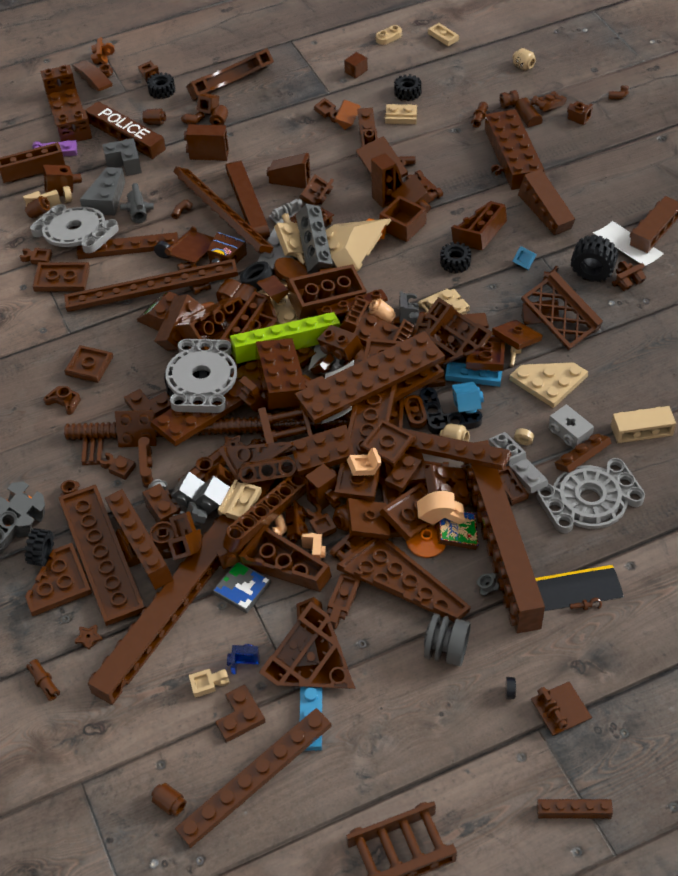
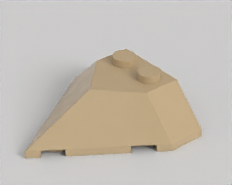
[326,218,391,271]

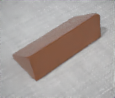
[334,100,361,130]

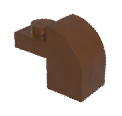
[168,511,202,560]

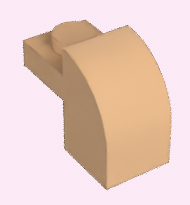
[417,491,465,525]

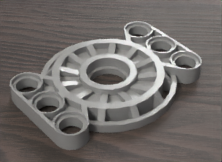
[30,204,119,253]
[166,339,237,413]
[536,458,645,533]

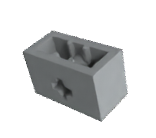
[548,404,594,449]

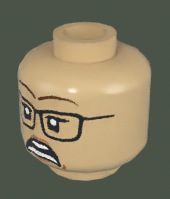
[513,48,536,71]

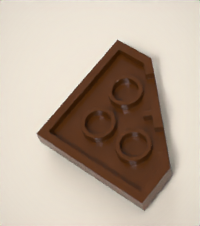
[25,543,92,617]

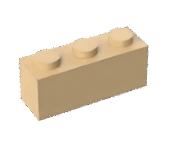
[611,406,676,443]

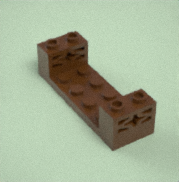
[40,65,92,142]

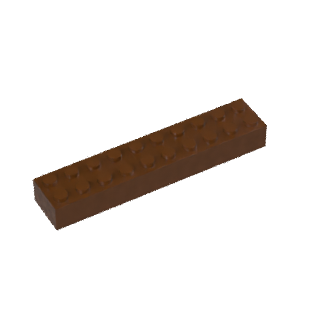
[461,440,545,634]

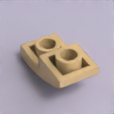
[23,190,61,209]

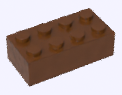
[287,264,367,319]
[256,338,306,409]

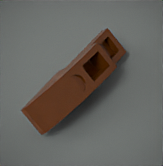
[357,107,378,147]

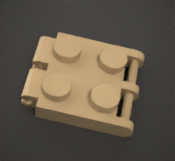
[418,289,470,314]

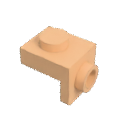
[347,448,381,476]
[301,533,326,561]

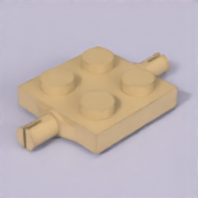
[274,213,306,266]

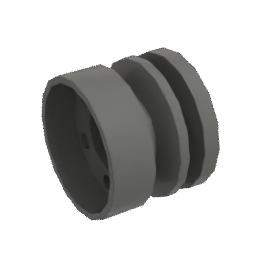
[424,614,471,667]

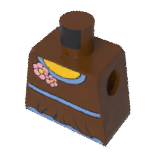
[208,232,247,264]

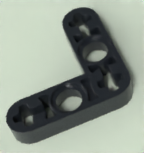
[420,387,483,434]

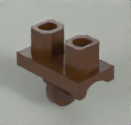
[612,261,646,291]

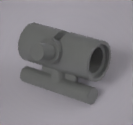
[120,183,154,223]

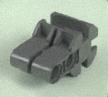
[0,481,45,554]

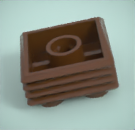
[424,465,470,508]

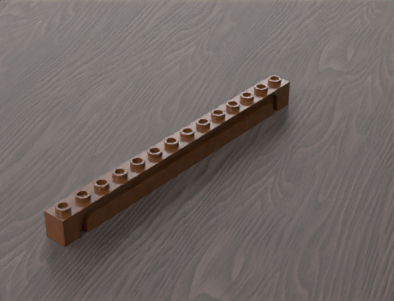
[88,473,277,705]

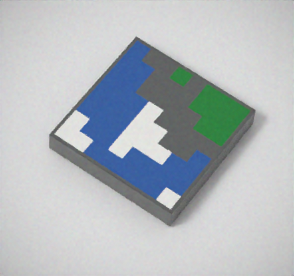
[213,562,271,613]

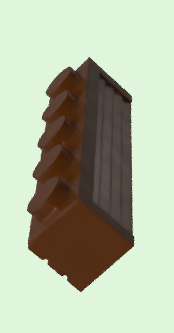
[537,799,613,819]

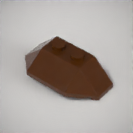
[220,291,278,342]

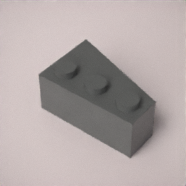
[80,167,125,216]

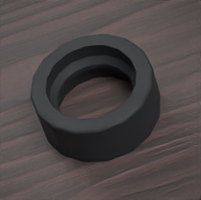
[240,261,275,292]

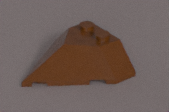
[425,297,493,367]
[259,601,356,689]

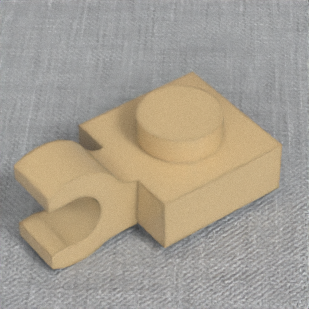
[189,669,230,698]

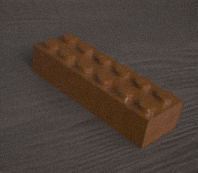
[484,109,544,190]

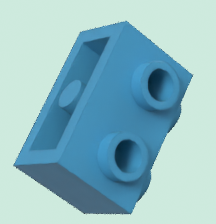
[452,382,484,413]

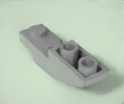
[489,432,548,493]

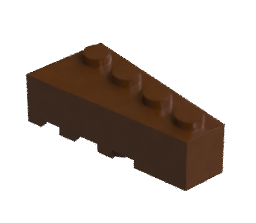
[518,168,575,236]
[175,296,244,350]

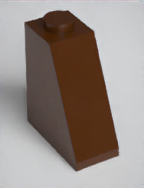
[267,153,311,189]

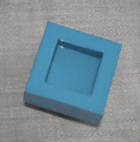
[512,246,537,270]

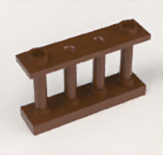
[258,405,312,485]
[346,801,457,876]

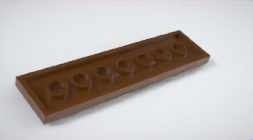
[295,331,445,424]
[58,484,145,626]

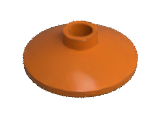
[406,524,446,558]

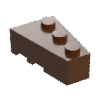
[451,201,507,251]

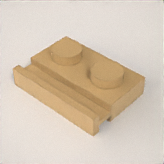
[385,104,417,124]
[218,480,262,520]

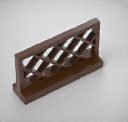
[521,270,603,350]

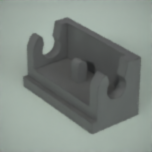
[399,291,419,323]

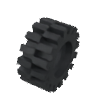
[147,72,175,99]
[394,74,422,101]
[440,242,471,273]
[25,528,54,567]

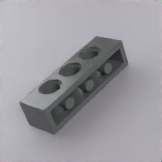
[296,204,333,273]

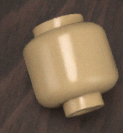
[440,424,470,442]

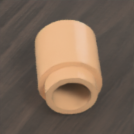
[369,299,396,323]

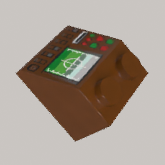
[137,291,177,331]

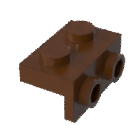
[299,174,334,206]

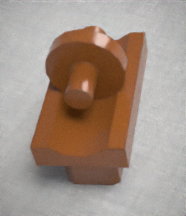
[91,37,115,64]

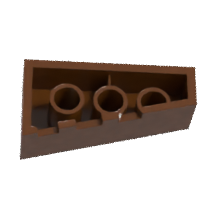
[239,526,332,592]

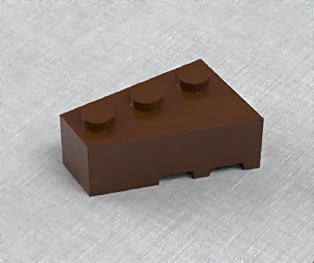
[371,153,404,208]
[154,294,206,351]

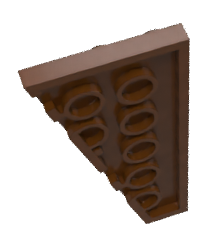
[337,538,471,622]

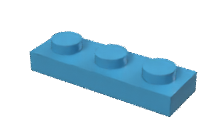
[445,362,502,387]
[300,687,323,751]

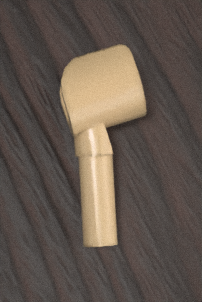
[510,346,521,367]

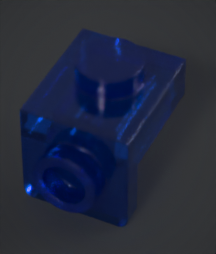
[227,644,260,674]

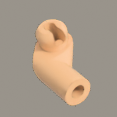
[272,514,287,536]

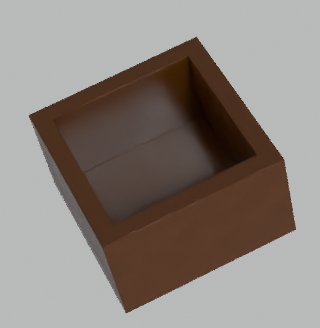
[379,196,427,242]

